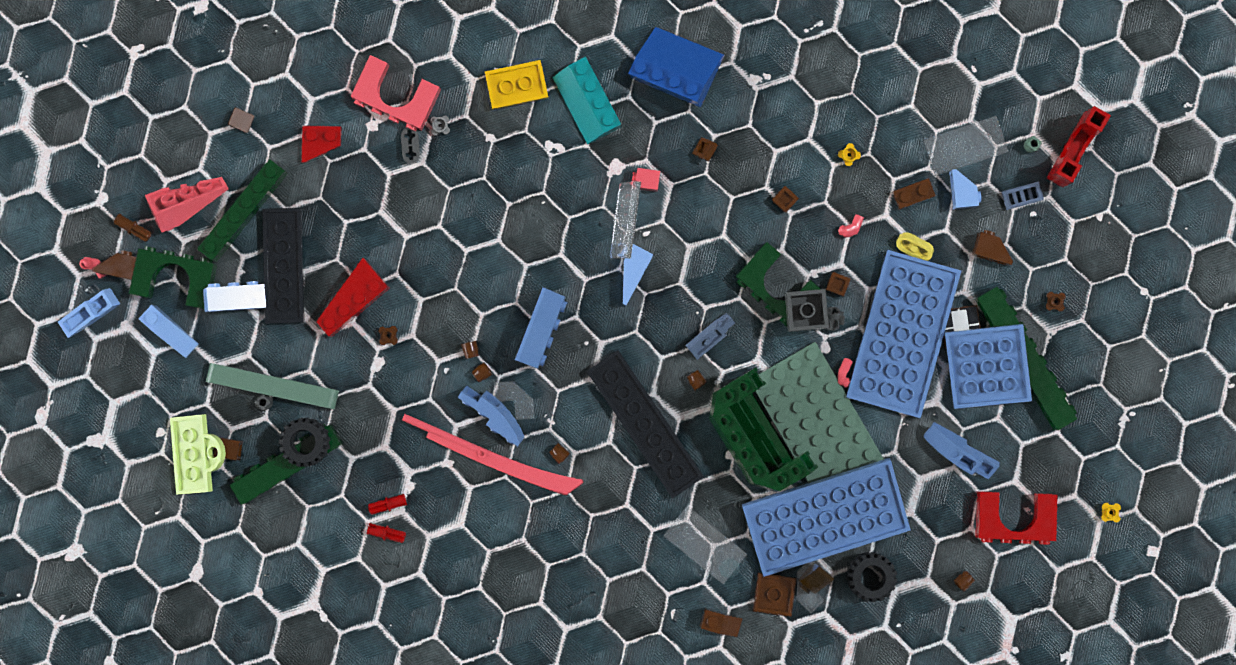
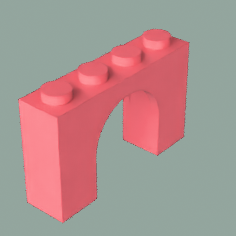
[351,55,441,131]

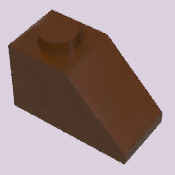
[972,230,1013,266]
[92,250,136,280]
[700,608,742,637]

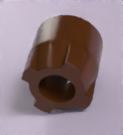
[461,341,479,359]
[472,362,493,382]
[687,370,707,391]
[549,443,570,464]
[953,571,975,592]

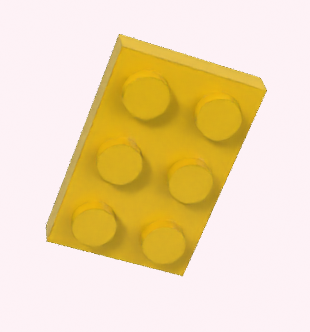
[485,60,549,110]

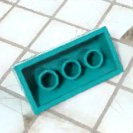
[552,57,621,145]

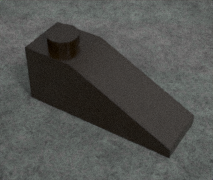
[798,563,834,594]

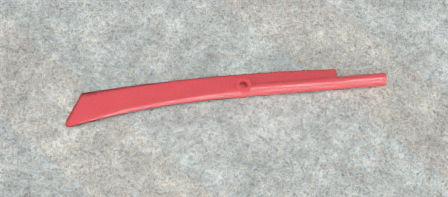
[402,414,583,496]

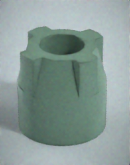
[1024,136,1042,153]

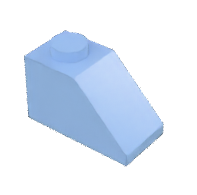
[949,169,981,210]

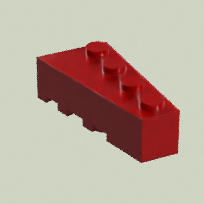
[316,258,390,337]

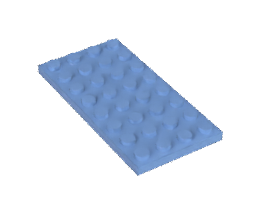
[846,250,961,418]
[741,458,910,577]

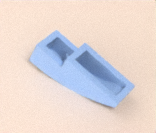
[58,288,120,338]

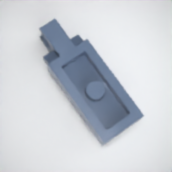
[685,313,735,360]

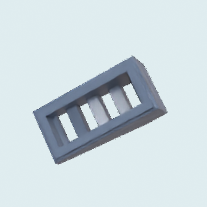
[1001,182,1044,210]

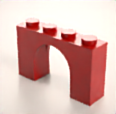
[1046,106,1111,188]
[976,491,1058,545]

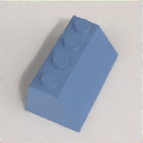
[515,288,567,369]

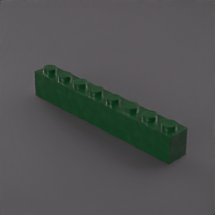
[974,287,1077,431]

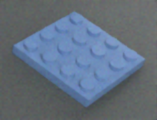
[945,324,1032,409]

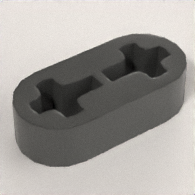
[401,128,420,164]

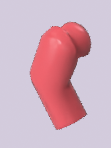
[838,214,864,238]
[79,257,107,279]
[837,358,853,388]

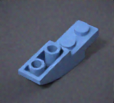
[458,386,524,446]
[924,422,999,479]

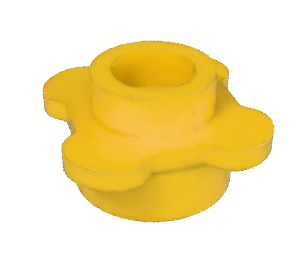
[838,143,861,166]
[1101,503,1121,522]

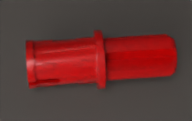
[368,494,407,515]
[367,523,406,543]

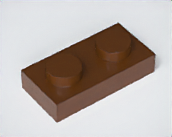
[892,178,936,210]

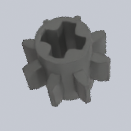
[827,307,845,331]

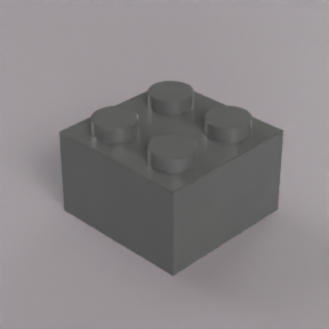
[785,289,829,332]

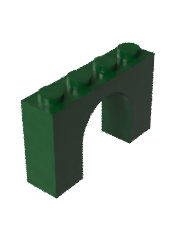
[736,242,820,328]
[129,246,217,309]

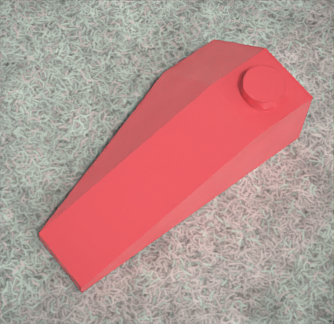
[145,177,228,232]

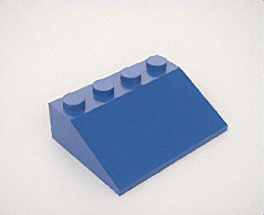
[628,27,724,107]

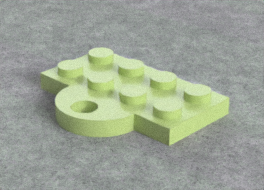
[170,414,226,495]

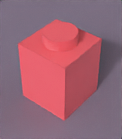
[632,168,660,192]

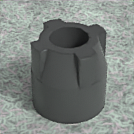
[255,395,273,410]

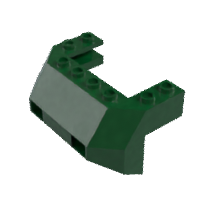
[709,367,818,492]

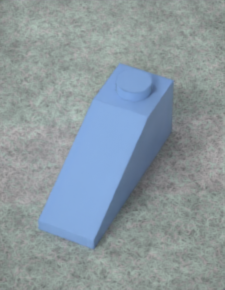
[623,244,653,306]
[139,305,199,358]

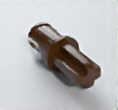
[114,214,152,242]

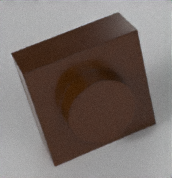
[692,137,718,162]
[772,186,799,213]
[825,272,851,297]

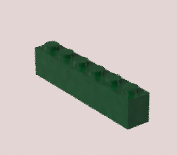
[197,159,288,263]
[230,424,343,505]

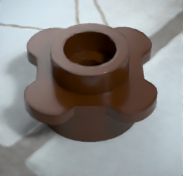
[1046,292,1066,312]
[378,326,398,345]

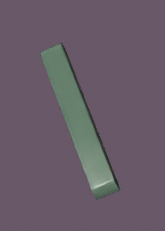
[206,363,339,409]

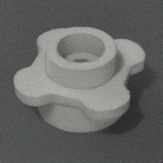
[430,116,450,135]

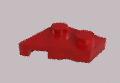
[301,126,342,163]

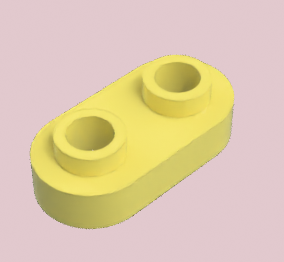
[896,232,934,261]

